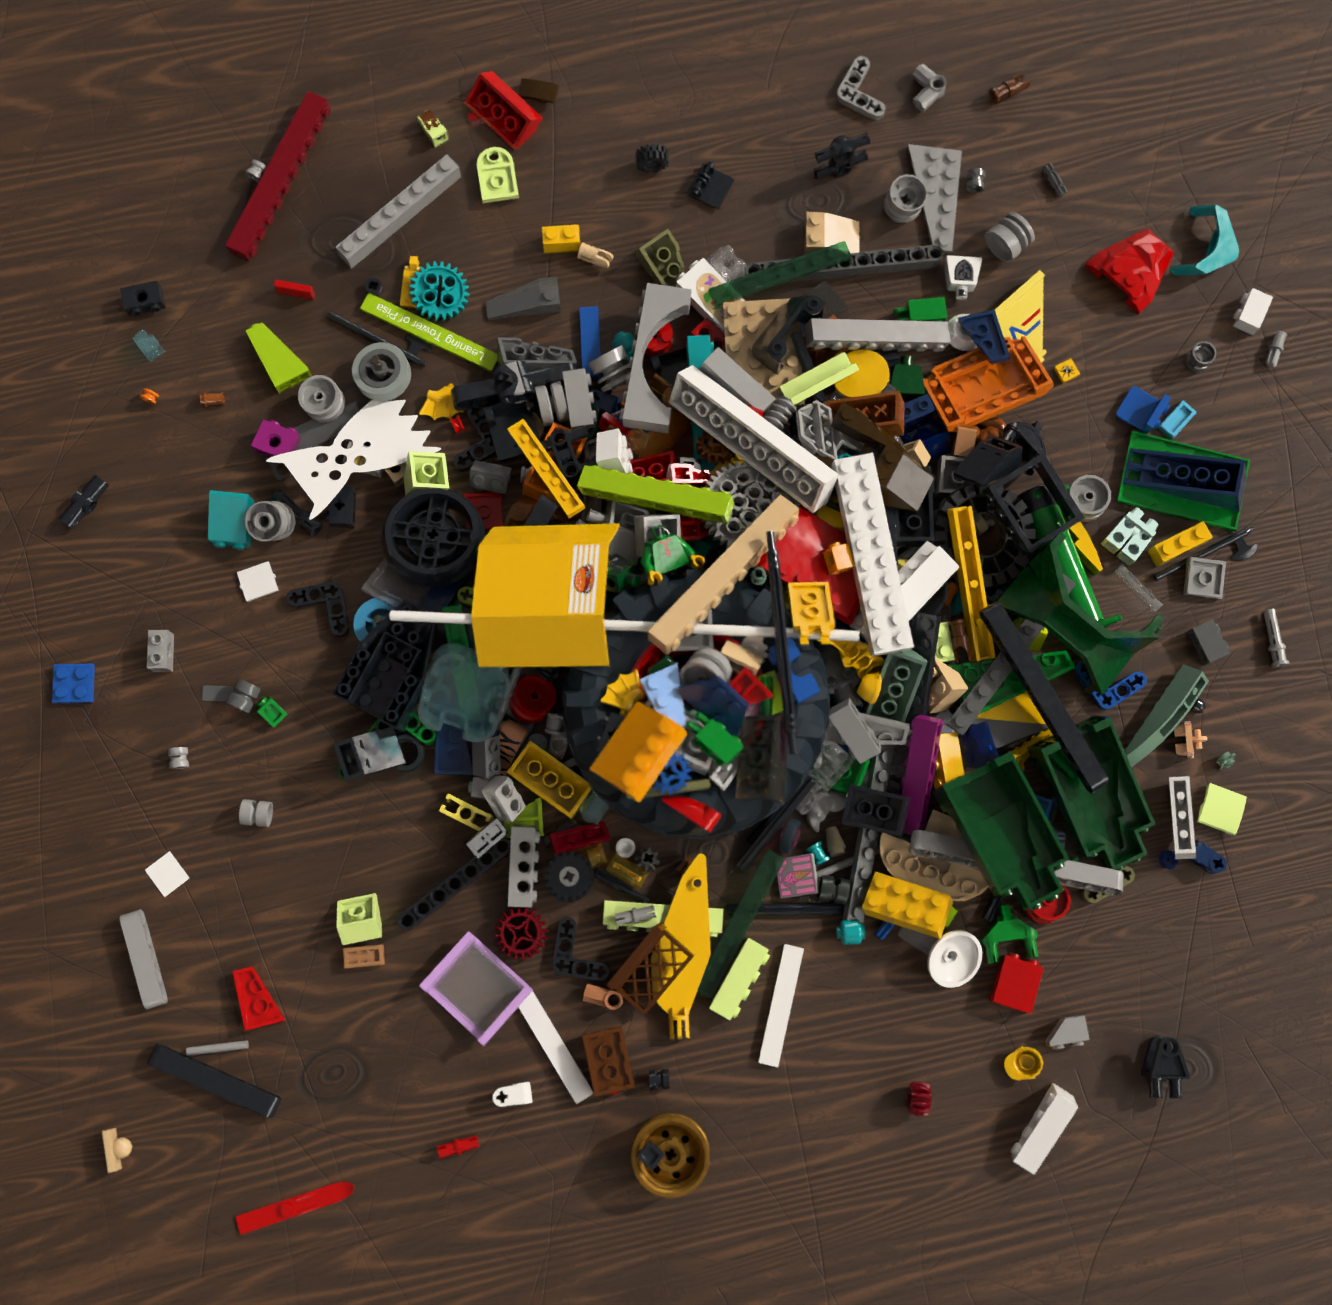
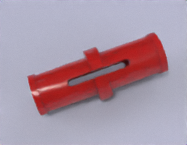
[437,1135,480,1159]

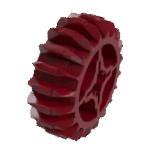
[494,907,548,960]

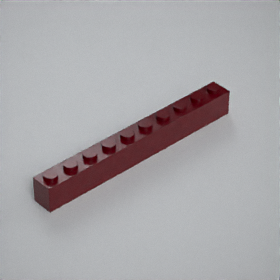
[225,91,331,262]

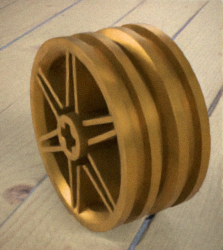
[631,1113,710,1198]

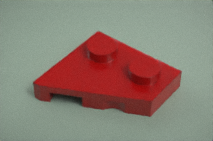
[729,667,774,706]

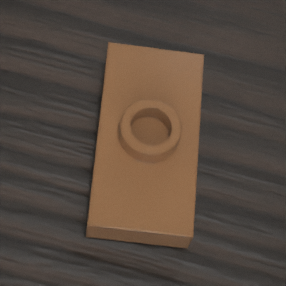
[343,945,385,968]

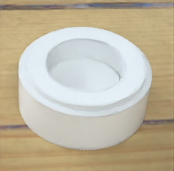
[616,838,635,858]

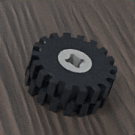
[545,852,595,902]

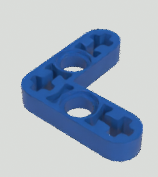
[1074,660,1147,710]

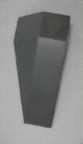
[486,276,561,320]
[497,337,577,375]

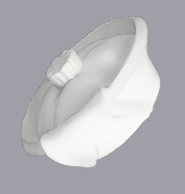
[948,314,977,351]

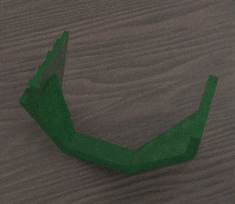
[996,531,1164,695]

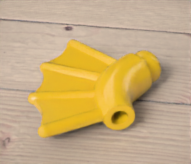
[419,383,464,420]
[600,669,644,717]

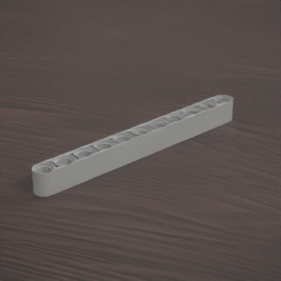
[910,830,1124,895]

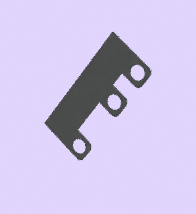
[267,401,368,480]

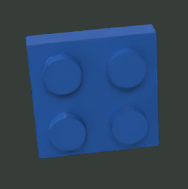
[52,664,95,704]

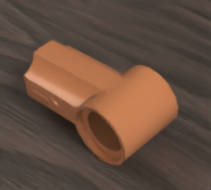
[583,984,624,1010]

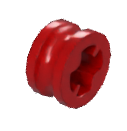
[450,415,465,434]

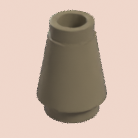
[825,826,846,857]

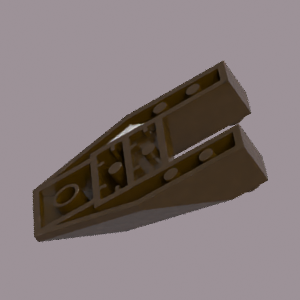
[814,403,934,512]

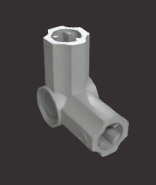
[912,64,946,111]

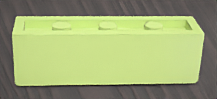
[780,352,859,405]

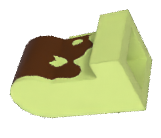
[417,109,448,147]

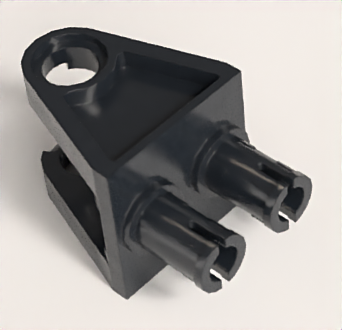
[1141,1035,1190,1099]

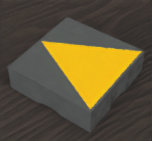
[955,692,1048,757]

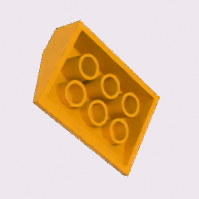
[590,701,687,803]

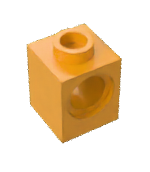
[823,542,855,575]

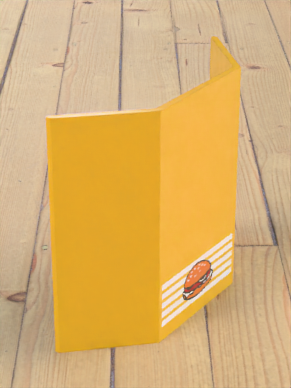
[471,524,619,667]

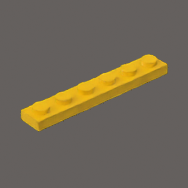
[507,419,585,518]

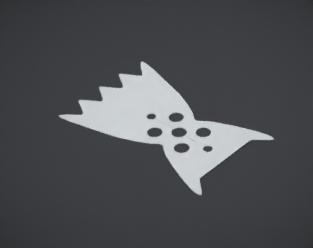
[266,400,441,520]

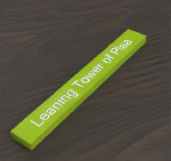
[360,293,498,373]

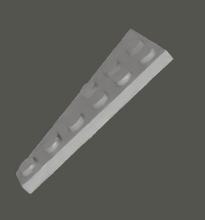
[907,144,962,254]

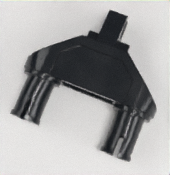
[1001,421,1046,476]

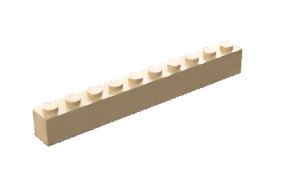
[648,495,799,654]

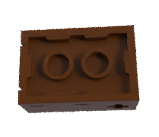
[582,1026,635,1097]

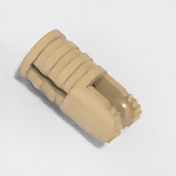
[577,242,614,269]

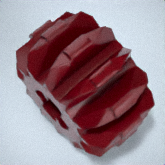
[906,1081,932,1117]

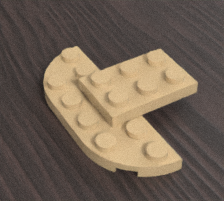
[880,809,989,901]

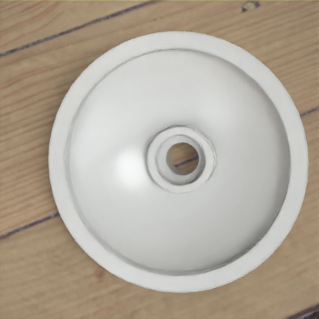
[928,930,982,988]

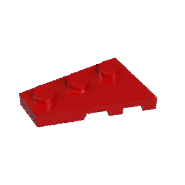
[233,966,285,1031]

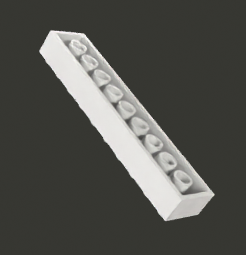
[669,365,839,513]
[831,453,914,657]

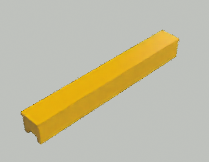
[947,506,995,662]

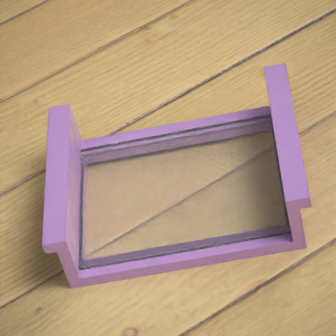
[420,931,533,1046]

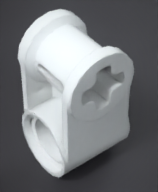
[493,1082,533,1107]

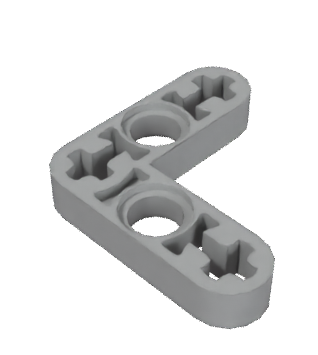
[837,56,885,120]

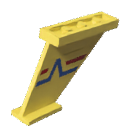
[995,270,1047,363]

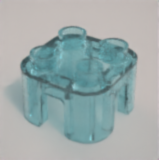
[418,643,510,742]

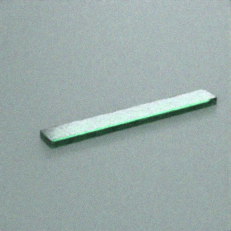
[708,241,852,307]
[697,849,785,999]

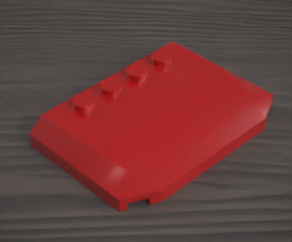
[752,508,860,625]

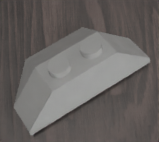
[796,400,838,460]

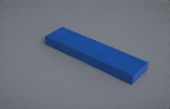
[580,306,601,379]

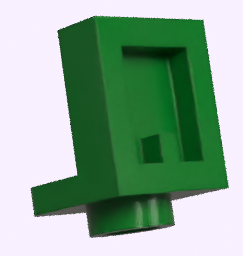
[255,696,288,728]

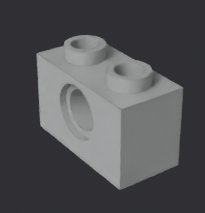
[147,630,174,672]

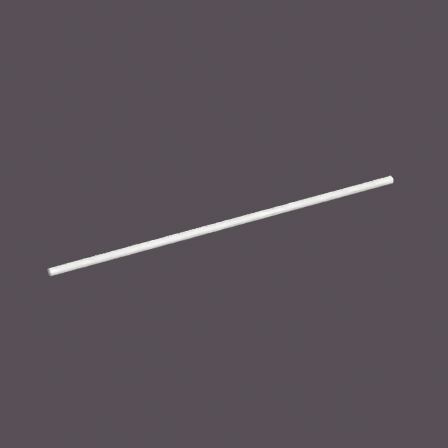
[390,610,859,641]

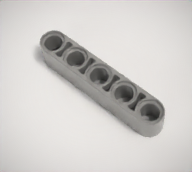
[120,909,168,1009]

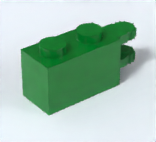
[893,297,948,322]
[686,712,743,770]

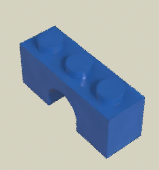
[767,637,820,705]

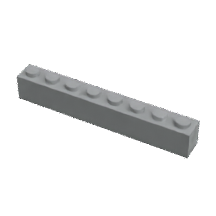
[336,154,461,269]
[804,318,951,352]

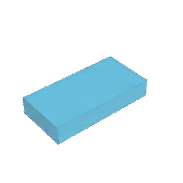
[1158,400,1197,440]

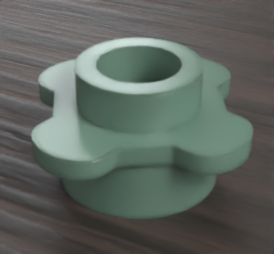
[1217,752,1236,770]

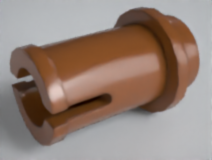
[200,392,225,407]

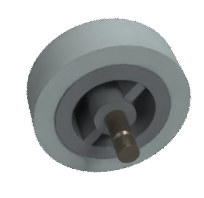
[352,342,411,401]

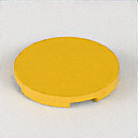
[834,350,890,398]

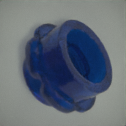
[1159,850,1178,870]

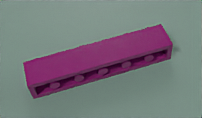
[900,715,943,835]

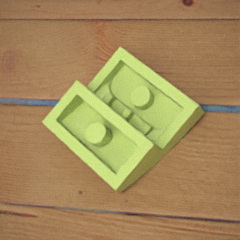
[1197,783,1247,836]

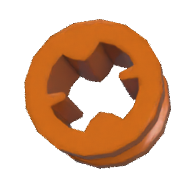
[140,388,159,404]

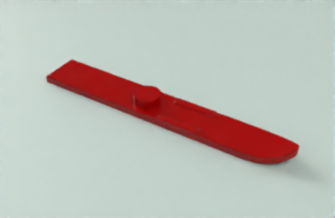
[236,1182,355,1235]

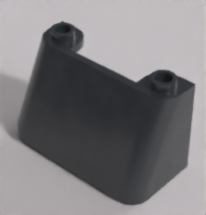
[752,295,827,375]

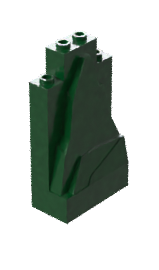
[1027,715,1155,871]
[933,751,1070,911]

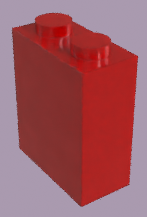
[989,952,1044,1014]

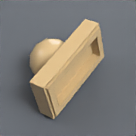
[102,1128,132,1173]

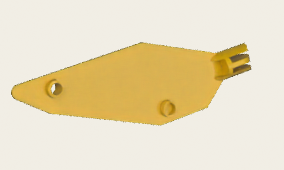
[651,854,711,1039]

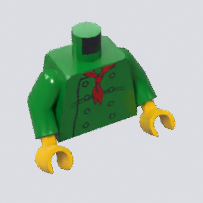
[640,525,705,585]

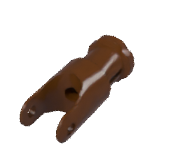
[989,74,1031,104]
[948,618,973,664]

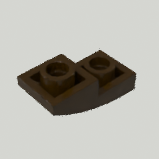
[518,78,559,103]

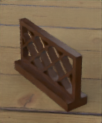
[607,922,695,1016]

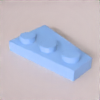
[640,663,686,728]

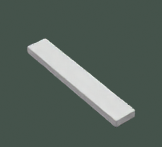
[758,944,804,1067]
[519,991,594,1104]

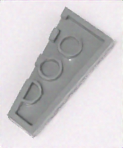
[824,706,910,745]

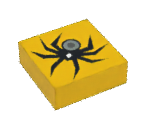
[1054,359,1080,384]

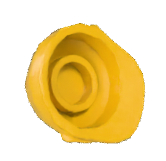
[857,670,882,704]
[1004,1046,1043,1080]

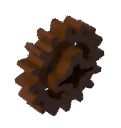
[696,431,736,465]

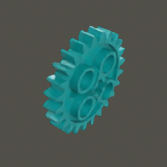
[409,261,469,322]

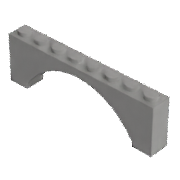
[620,283,692,433]

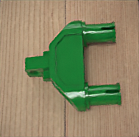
[981,905,1039,964]

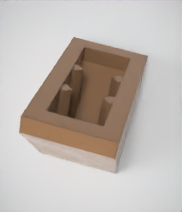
[950,426,977,458]

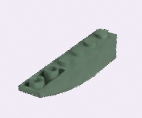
[1124,665,1209,767]

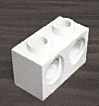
[481,776,526,822]

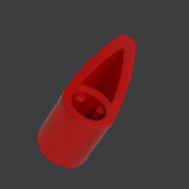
[661,796,722,833]

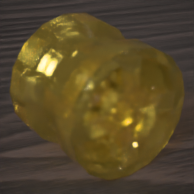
[586,844,607,867]

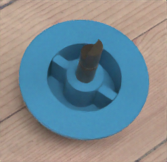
[354,597,399,642]

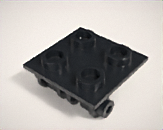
[686,161,735,210]

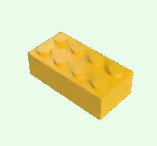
[862,872,953,939]

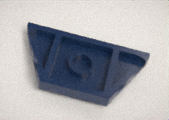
[676,676,749,737]

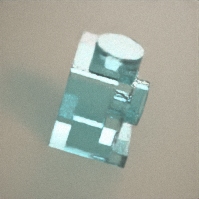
[132,330,166,362]

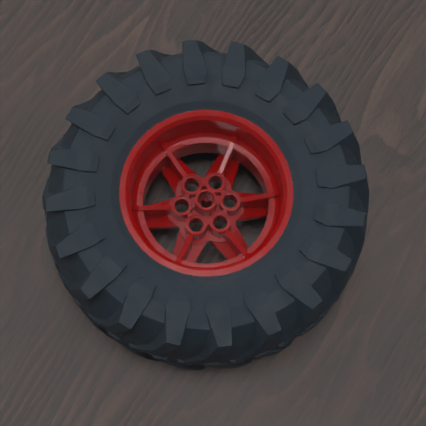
[562,569,830,839]

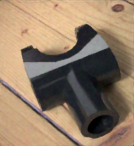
[493,361,553,404]

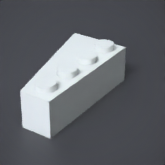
[1011,1083,1078,1175]

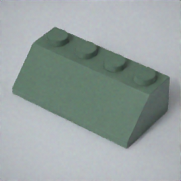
[865,649,928,723]

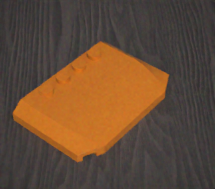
[923,336,1054,432]

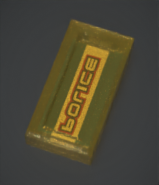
[605,853,650,890]

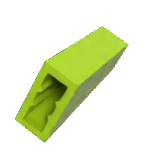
[246,322,312,393]

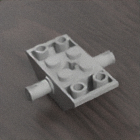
[586,500,649,565]

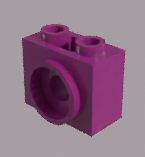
[251,419,301,464]

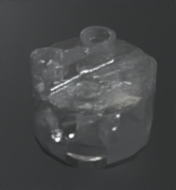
[706,245,747,287]

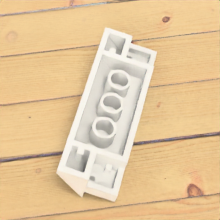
[849,541,959,643]

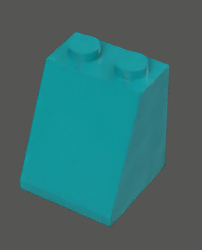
[208,490,255,550]

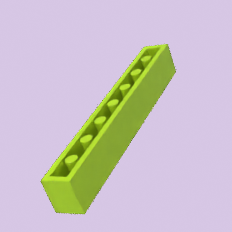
[577,465,734,525]

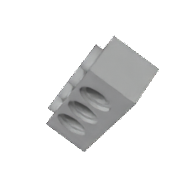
[508,825,540,907]

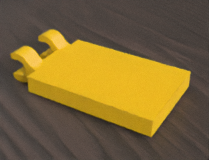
[788,582,835,645]

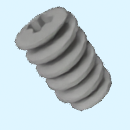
[763,395,797,430]

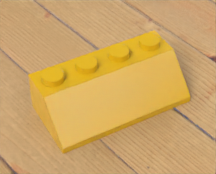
[507,741,592,820]

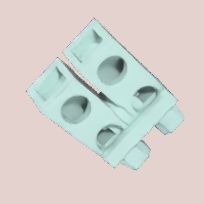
[1101,507,1158,566]

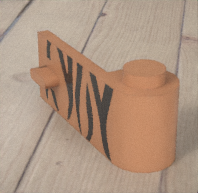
[496,719,529,776]

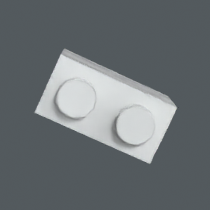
[1233,288,1273,335]

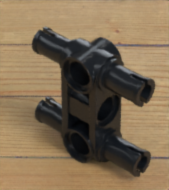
[814,132,870,180]
[540,425,598,489]

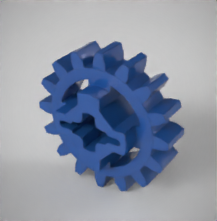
[653,751,692,795]

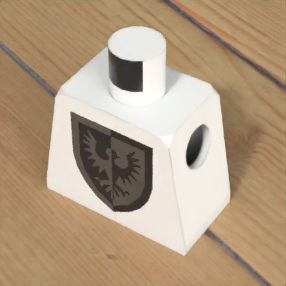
[944,255,982,300]

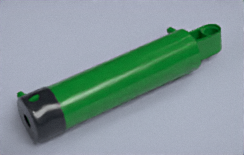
[1016,484,1122,628]

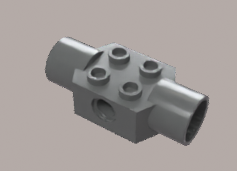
[812,639,864,710]

